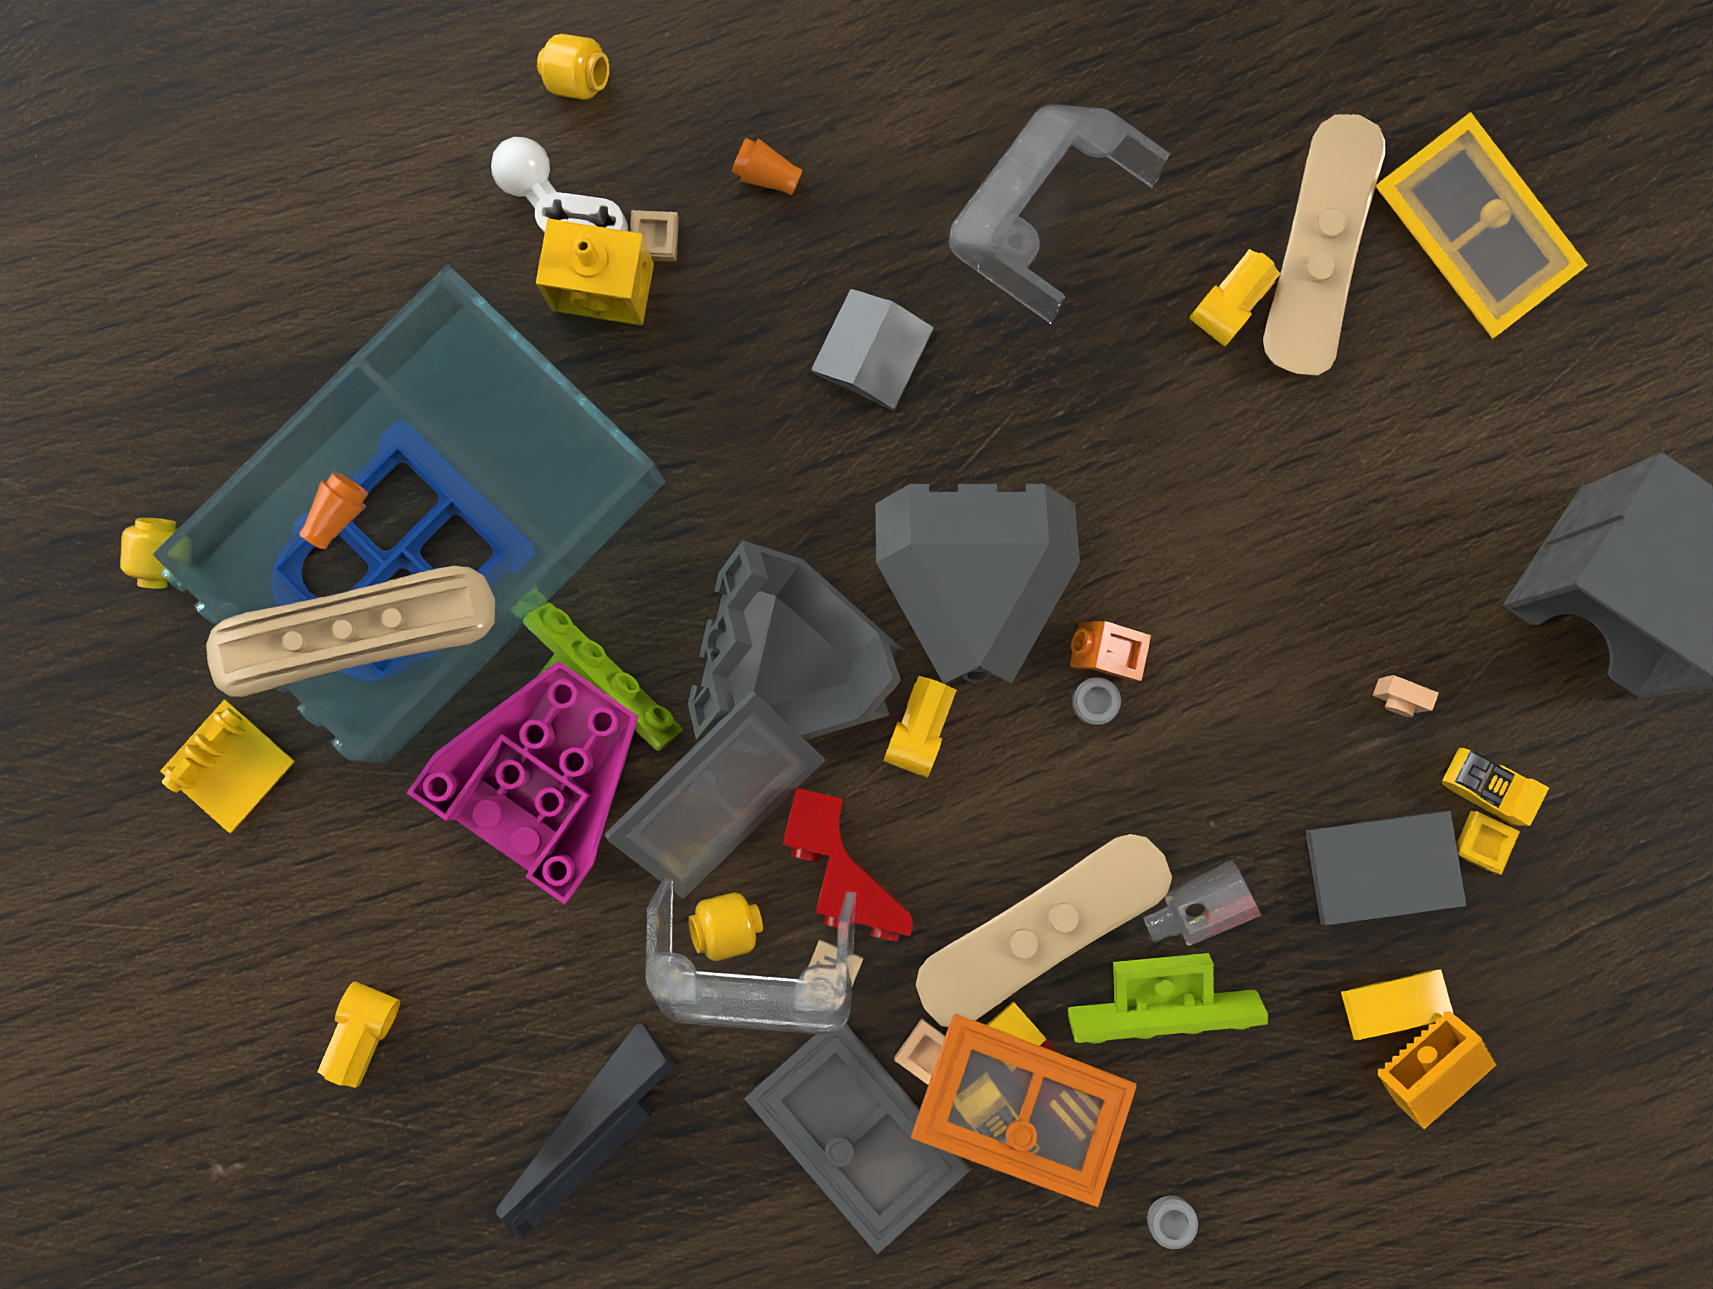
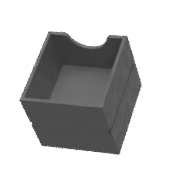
[1502,452,1713,698]

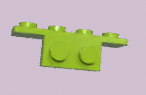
[522,603,683,751]
[1068,953,1268,1043]

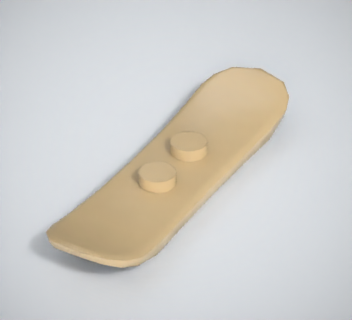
[1263,114,1385,376]
[206,566,495,697]
[916,834,1172,1027]

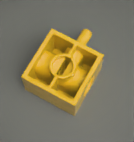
[536,218,654,326]

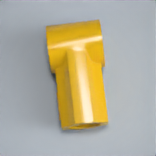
[1189,249,1281,347]
[883,676,957,778]
[318,981,400,1088]

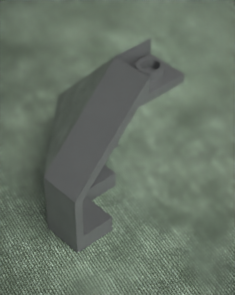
[875,484,1080,684]
[688,540,904,754]

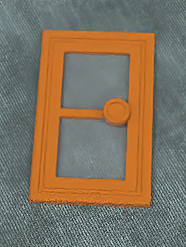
[910,1013,1137,1207]

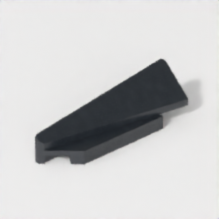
[496,1023,678,1241]

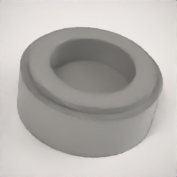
[1072,677,1121,725]
[1147,1195,1198,1249]

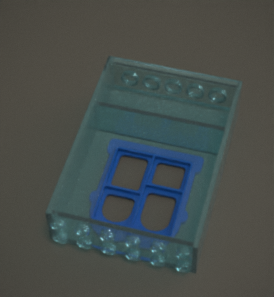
[152,264,666,763]

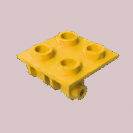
[160,700,295,833]

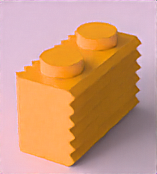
[1378,1011,1496,1129]

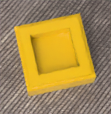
[1456,811,1520,875]

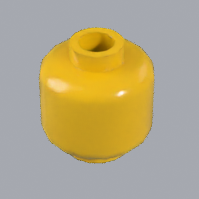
[537,34,609,100]
[120,518,188,589]
[689,892,763,961]

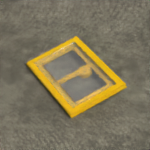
[1375,112,1588,339]

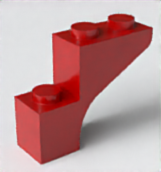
[783,788,913,942]

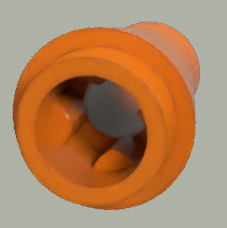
[731,138,803,196]
[299,472,368,549]

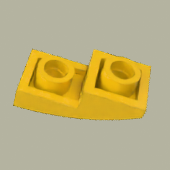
[1341,969,1453,1040]

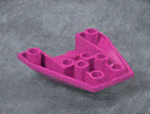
[407,661,639,905]

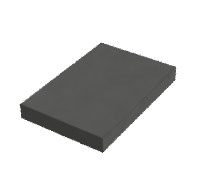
[1306,811,1467,926]

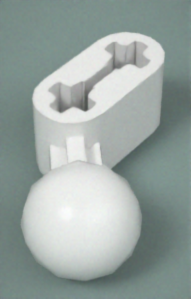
[491,137,629,233]

